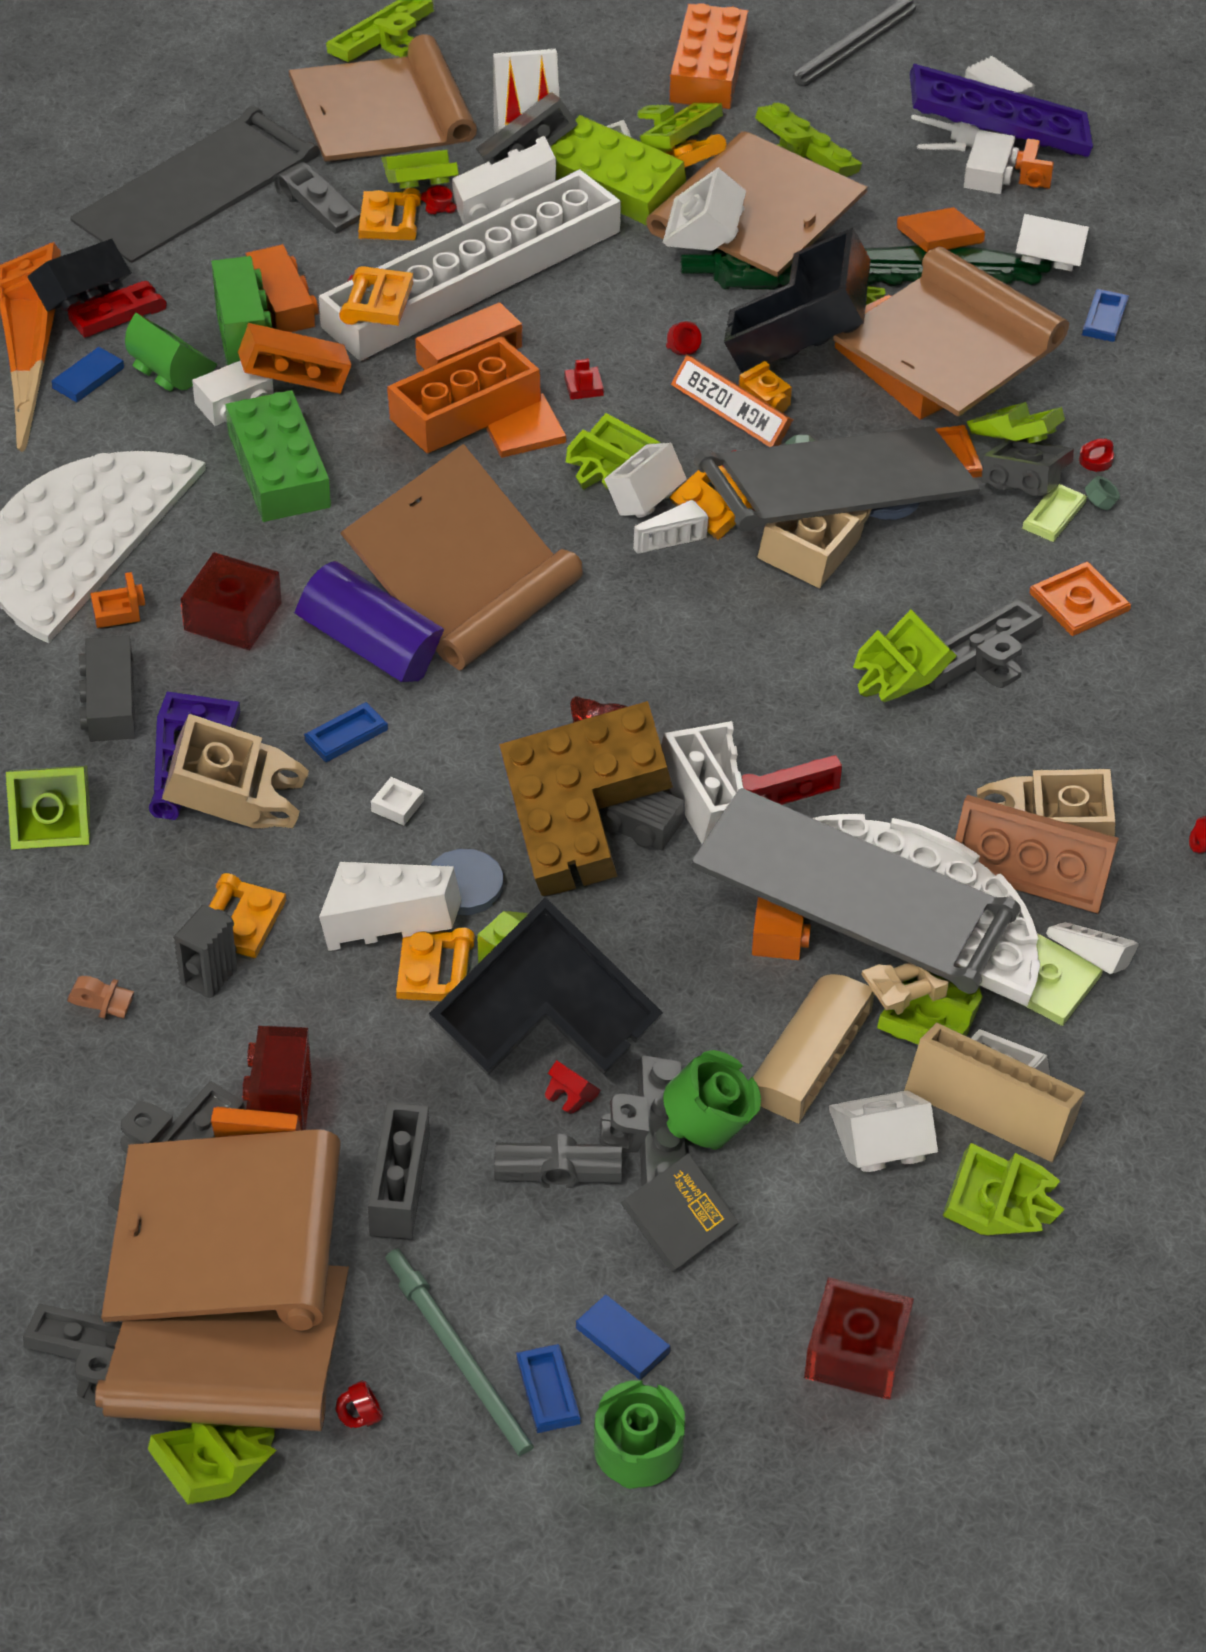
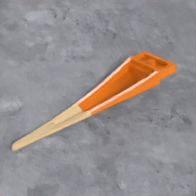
[0,242,61,452]

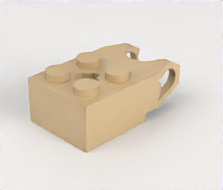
[757,509,871,588]
[162,714,309,828]
[977,769,1115,837]

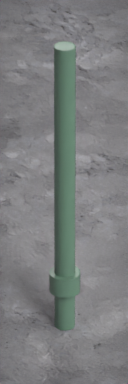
[385,1249,534,1457]

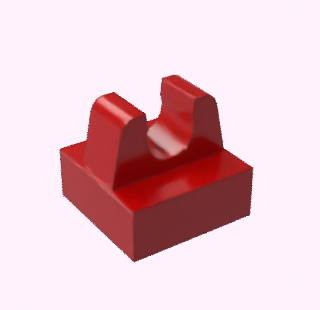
[564,359,604,400]
[545,1060,601,1114]

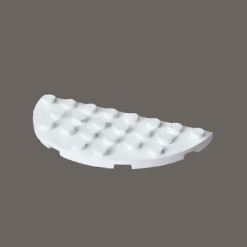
[0,451,206,643]
[813,814,1040,1006]

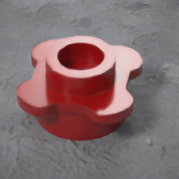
[421,185,456,214]

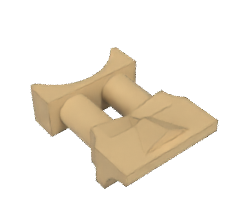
[862,963,948,1015]

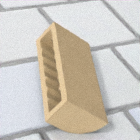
[753,974,874,1124]
[904,1023,1085,1162]

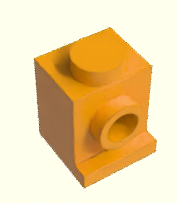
[739,361,792,413]

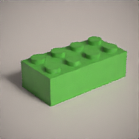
[225,390,331,522]

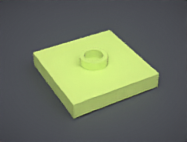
[1026,933,1103,1026]

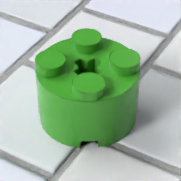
[663,1050,761,1150]
[594,1380,685,1489]

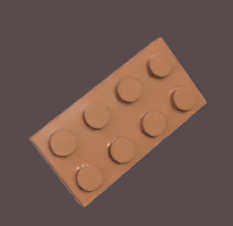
[955,795,1119,914]

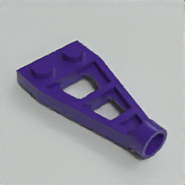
[149,691,240,820]

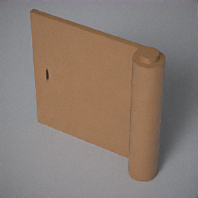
[289,34,477,161]
[646,131,867,277]
[833,246,1069,417]
[340,444,583,670]
[101,1129,341,1331]
[95,1265,349,1431]

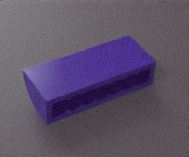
[294,561,444,682]

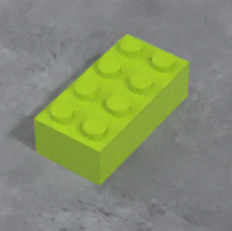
[551,115,686,225]

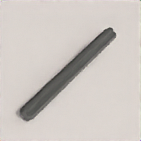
[793,0,916,86]

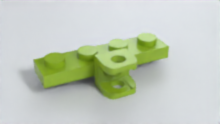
[326,0,434,62]
[637,103,723,152]
[755,103,862,177]

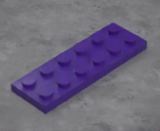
[909,63,1093,157]

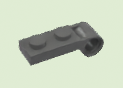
[274,162,361,234]

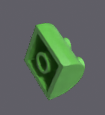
[125,313,217,392]

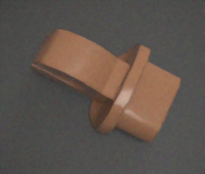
[67,976,134,1019]

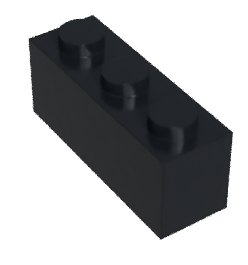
[27,239,132,312]

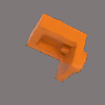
[1015,139,1054,189]
[90,572,145,628]

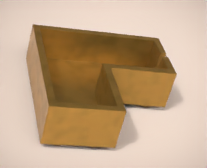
[499,701,673,896]

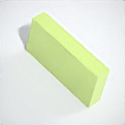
[1022,484,1087,542]

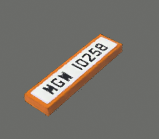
[671,355,793,447]

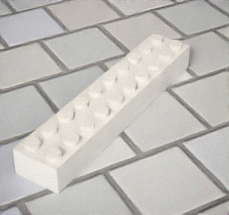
[319,170,621,361]

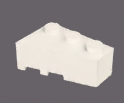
[452,136,556,225]
[661,721,743,844]
[319,862,462,951]

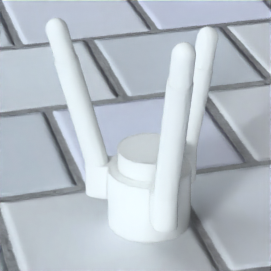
[911,115,979,152]

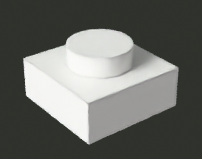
[371,777,424,826]

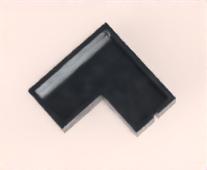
[724,227,871,373]
[429,897,663,1075]

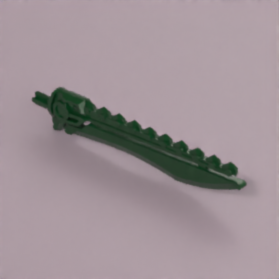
[680,245,1052,290]

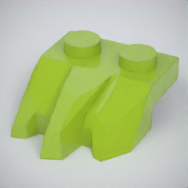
[381,150,459,189]
[966,402,1065,443]
[565,413,660,490]
[853,609,957,702]
[877,971,983,1045]
[942,1143,1065,1235]
[148,1423,277,1505]

